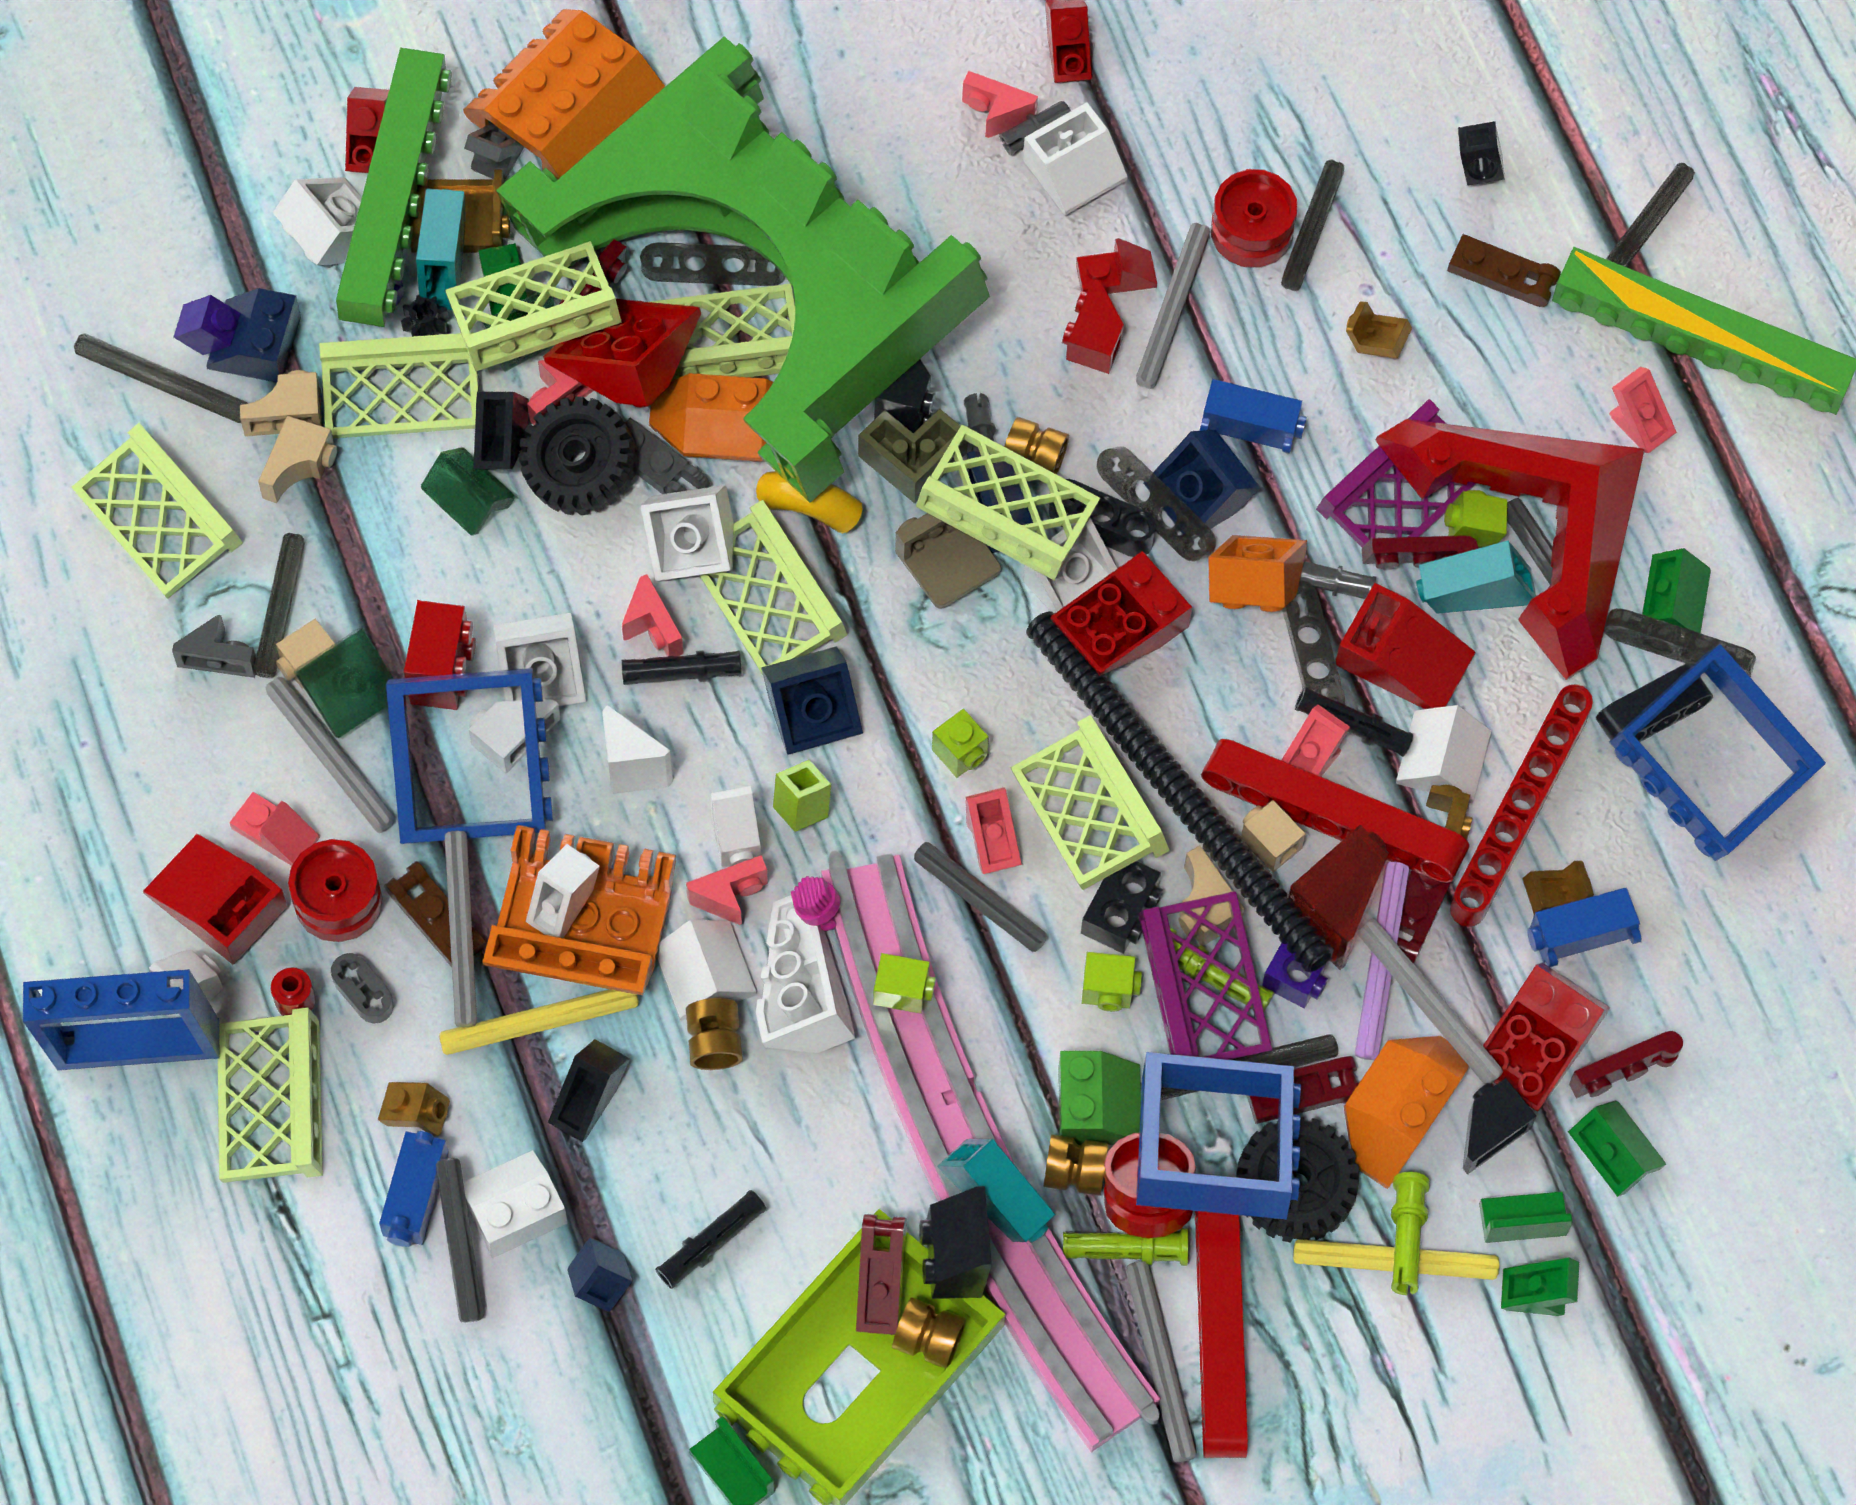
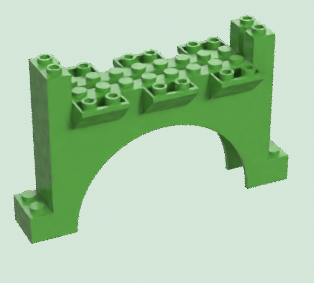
[496,36,990,503]

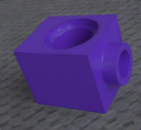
[1262,943,1328,1009]

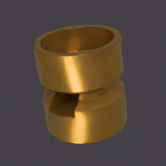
[1004,417,1069,475]
[686,998,743,1070]
[1043,1134,1108,1196]
[892,1297,966,1369]

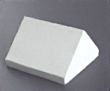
[1023,518,1117,613]
[602,705,673,794]
[1395,705,1491,804]
[657,919,757,1021]

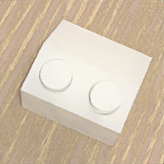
[273,177,362,265]
[640,485,734,581]
[493,613,586,706]
[463,1150,568,1258]

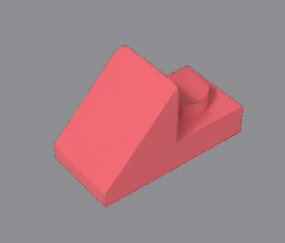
[962,71,1038,138]
[527,360,594,425]
[1609,367,1676,453]
[622,574,683,657]
[1281,705,1350,777]
[966,787,1022,874]
[229,792,320,866]
[686,855,768,925]

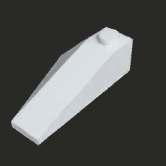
[756,895,855,1053]

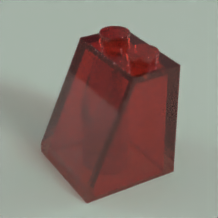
[1288,825,1389,970]

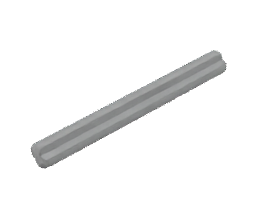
[1136,222,1210,389]
[265,677,394,833]
[445,831,477,1027]
[1358,919,1503,1085]
[1126,1261,1196,1463]

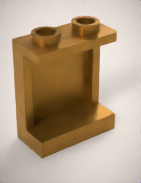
[409,169,510,253]

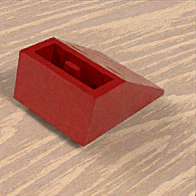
[1050,551,1192,676]
[1335,583,1476,709]
[143,834,287,965]
[1483,963,1610,1112]

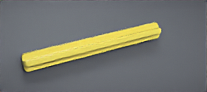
[439,989,639,1055]
[1293,1239,1499,1280]

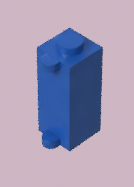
[1200,379,1307,453]
[1527,887,1642,967]
[379,1131,449,1247]

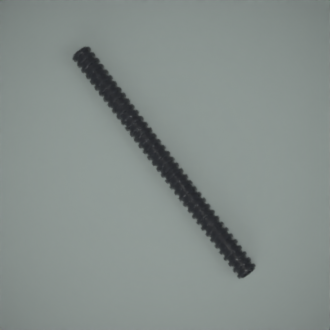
[1026,611,1334,972]

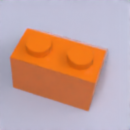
[1208,535,1307,612]

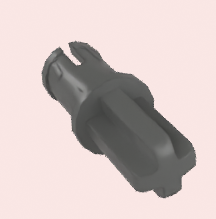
[999,101,1071,155]
[964,393,996,454]
[1299,562,1376,599]

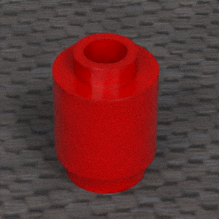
[271,967,316,1016]

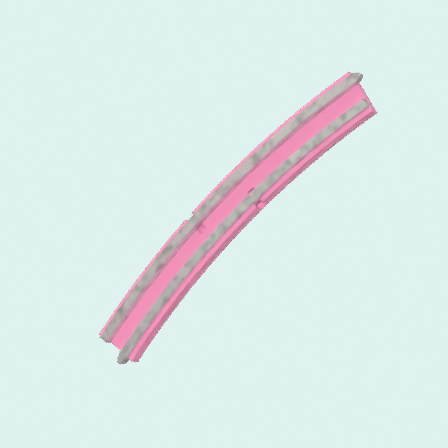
[821,851,1160,1452]

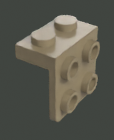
[895,513,1001,609]

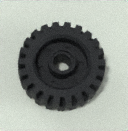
[519,397,638,515]
[1236,1116,1359,1243]

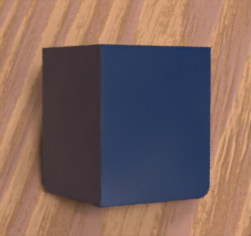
[567,1238,632,1312]

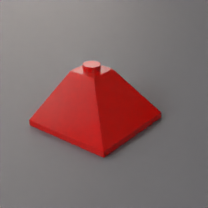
[543,299,701,408]

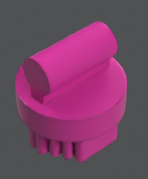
[791,876,840,931]

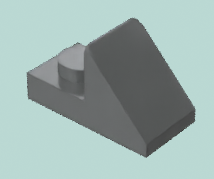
[464,123,524,180]
[172,615,258,678]

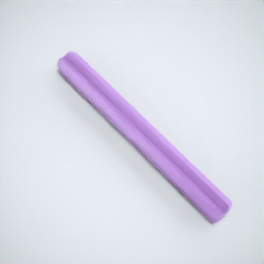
[1355,862,1409,1060]

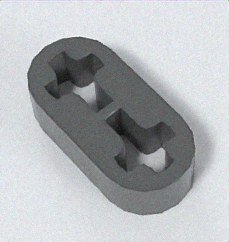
[331,953,394,1024]

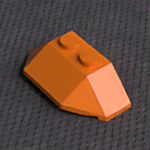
[649,373,773,462]
[1344,1036,1469,1189]

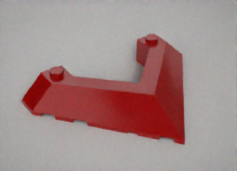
[1375,419,1645,680]

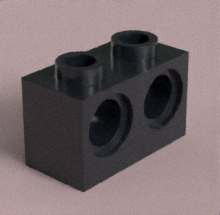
[1080,861,1164,954]

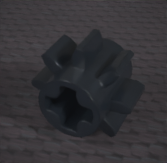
[401,295,449,337]

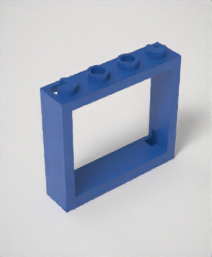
[1609,644,1826,861]
[386,668,553,844]
[23,969,219,1071]
[1136,1052,1301,1220]

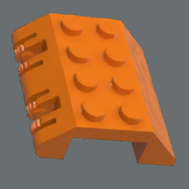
[463,9,665,180]
[483,825,676,996]

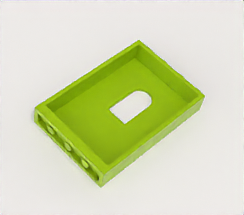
[713,1209,1006,1505]

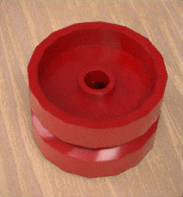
[1211,169,1297,267]
[288,839,383,942]
[1104,1133,1196,1238]

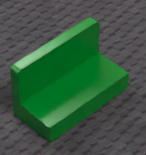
[1641,548,1711,638]
[1568,1100,1666,1197]
[1479,1192,1573,1243]
[689,1416,774,1505]

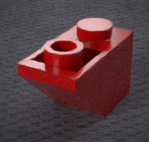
[1045,0,1092,83]
[345,87,389,173]
[1062,278,1124,374]

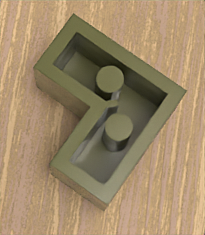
[858,409,968,504]

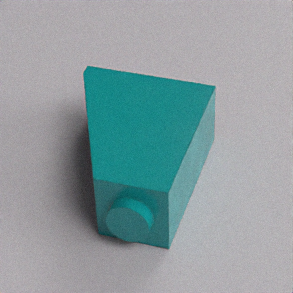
[416,189,466,310]
[1416,540,1536,614]
[937,1139,1056,1243]

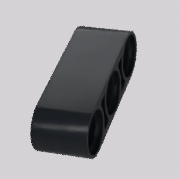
[1048,479,1156,557]
[1596,663,1713,742]

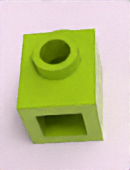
[1444,490,1507,548]
[932,708,989,778]
[773,760,831,832]
[1081,952,1142,1012]
[873,953,936,1014]

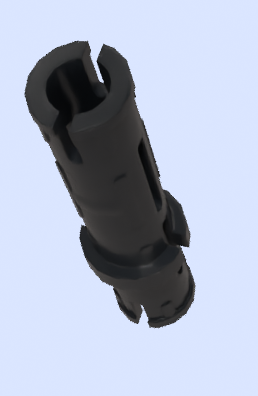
[621,650,742,685]
[1295,687,1413,757]
[655,1190,767,1289]

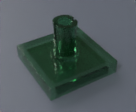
[293,628,394,738]

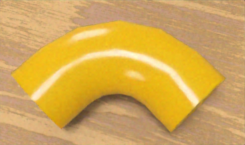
[756,471,863,534]

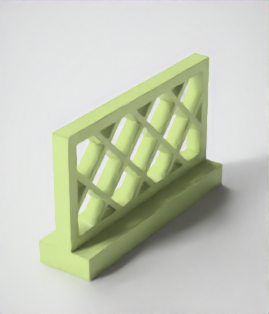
[445,241,621,372]
[651,284,795,381]
[319,332,479,438]
[71,423,243,599]
[916,425,1100,581]
[699,500,848,675]
[1010,715,1170,890]
[218,1007,323,1183]

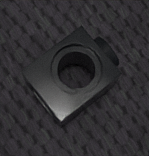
[1458,121,1505,186]

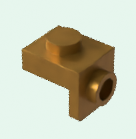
[1346,301,1412,359]
[1426,785,1473,840]
[1522,861,1594,914]
[378,1082,450,1136]

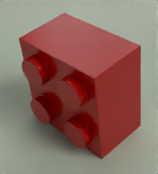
[404,600,476,710]

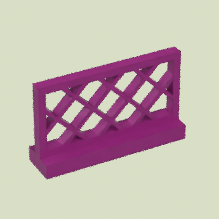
[1316,399,1477,570]
[1138,891,1272,1060]

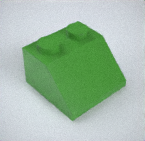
[1058,1051,1141,1145]

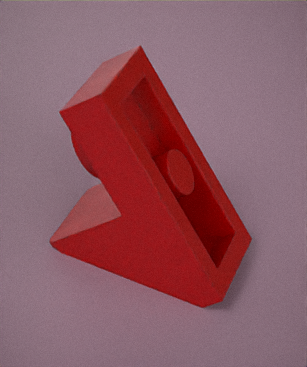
[1076,238,1157,294]

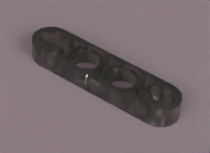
[640,242,786,286]
[1096,446,1216,561]
[1282,581,1345,705]
[1604,609,1756,677]

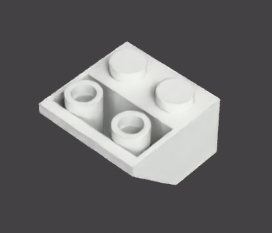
[1023,102,1128,215]

